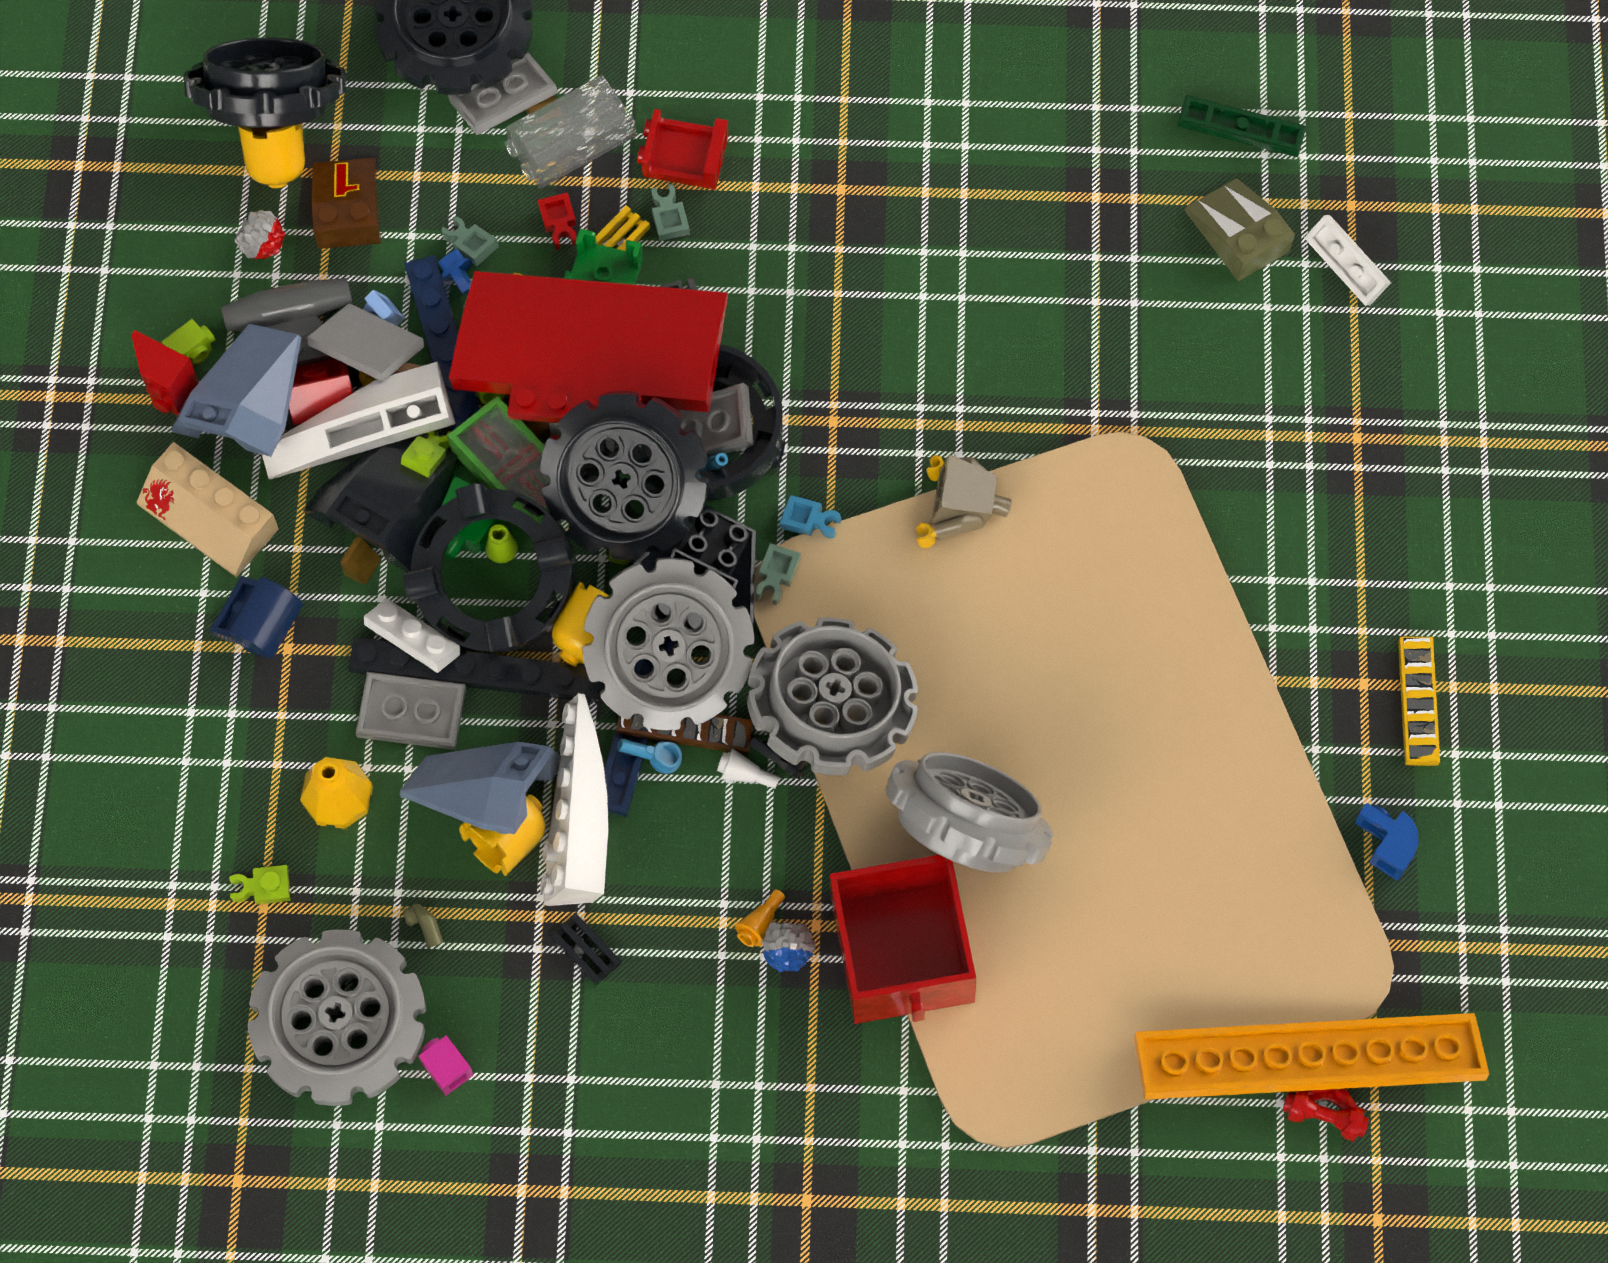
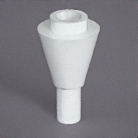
[717,748,780,789]

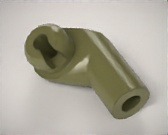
[403,904,444,948]

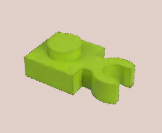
[401,429,451,478]
[229,865,290,905]

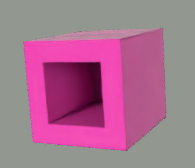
[418,1035,474,1096]

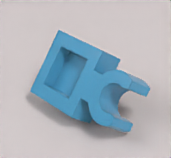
[779,495,842,538]

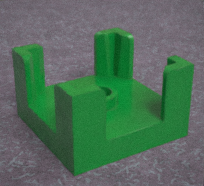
[564,228,643,285]

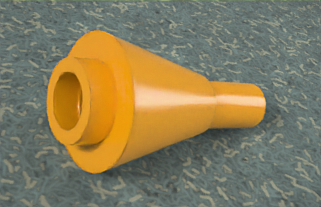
[735,889,785,947]

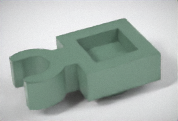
[652,184,690,241]
[441,217,499,267]
[756,543,801,605]

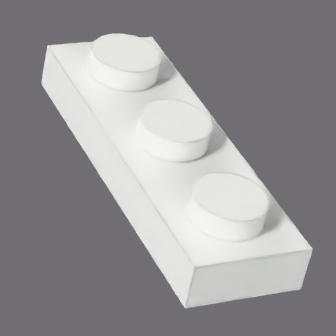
[1304,215,1391,306]
[364,598,460,673]

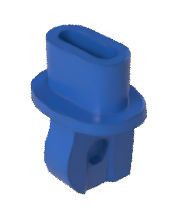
[438,249,472,295]

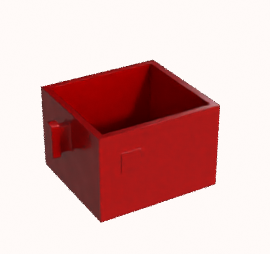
[830,855,976,1024]

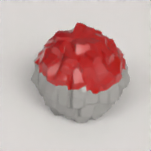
[235,210,285,260]

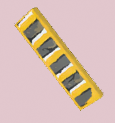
[1398,637,1440,766]

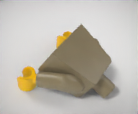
[916,455,1012,548]

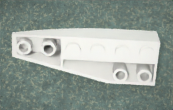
[262,362,455,480]
[540,693,608,906]

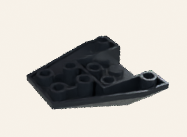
[303,435,457,572]
[634,505,756,650]

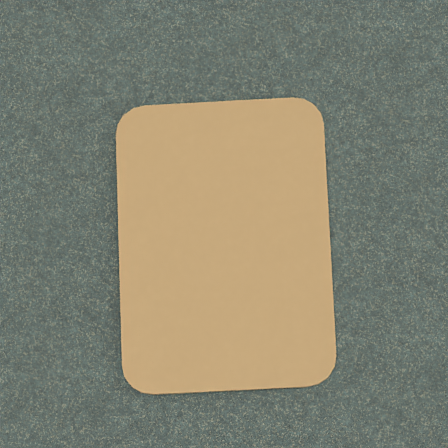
[754,432,1394,1148]

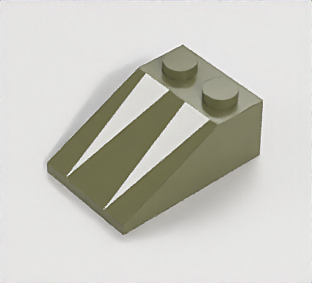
[1184,178,1295,282]

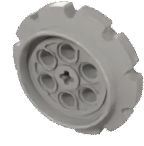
[582,558,754,730]
[747,618,918,776]
[885,752,1053,873]
[248,929,426,1106]

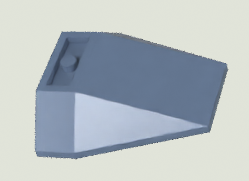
[171,324,302,457]
[400,742,560,834]

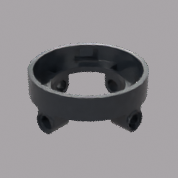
[638,344,785,501]
[403,484,577,653]

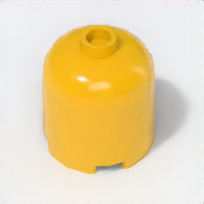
[238,124,305,188]
[552,582,609,667]
[459,794,546,876]

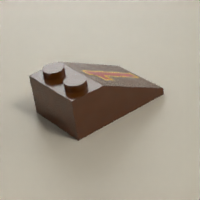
[312,158,381,249]

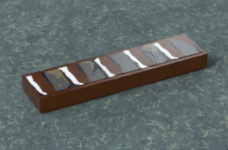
[616,714,753,755]

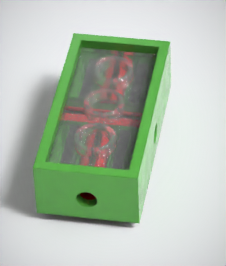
[447,396,551,524]

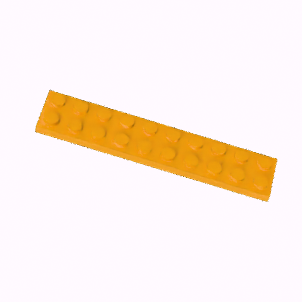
[1134,1013,1489,1100]

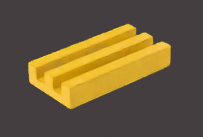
[596,205,650,251]

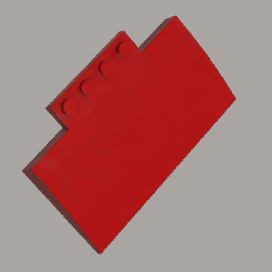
[449,271,728,423]

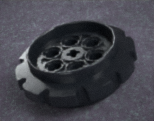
[375,0,533,95]
[183,38,346,128]
[540,391,709,560]

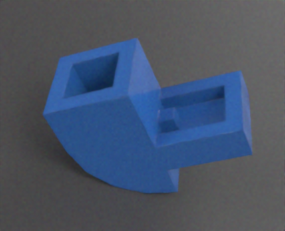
[1355,803,1419,881]

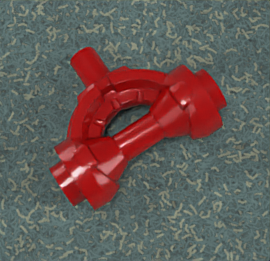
[1282,1088,1369,1142]

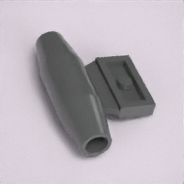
[221,278,353,367]

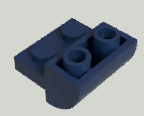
[210,576,304,659]

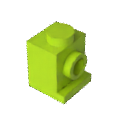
[162,319,216,365]

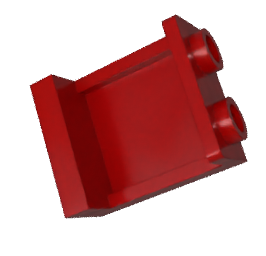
[637,109,729,190]

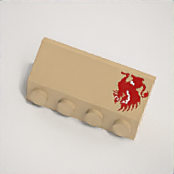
[136,442,279,578]

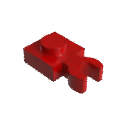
[537,192,577,250]

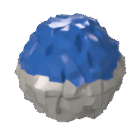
[761,922,816,972]

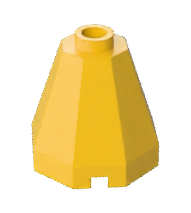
[300,757,373,829]

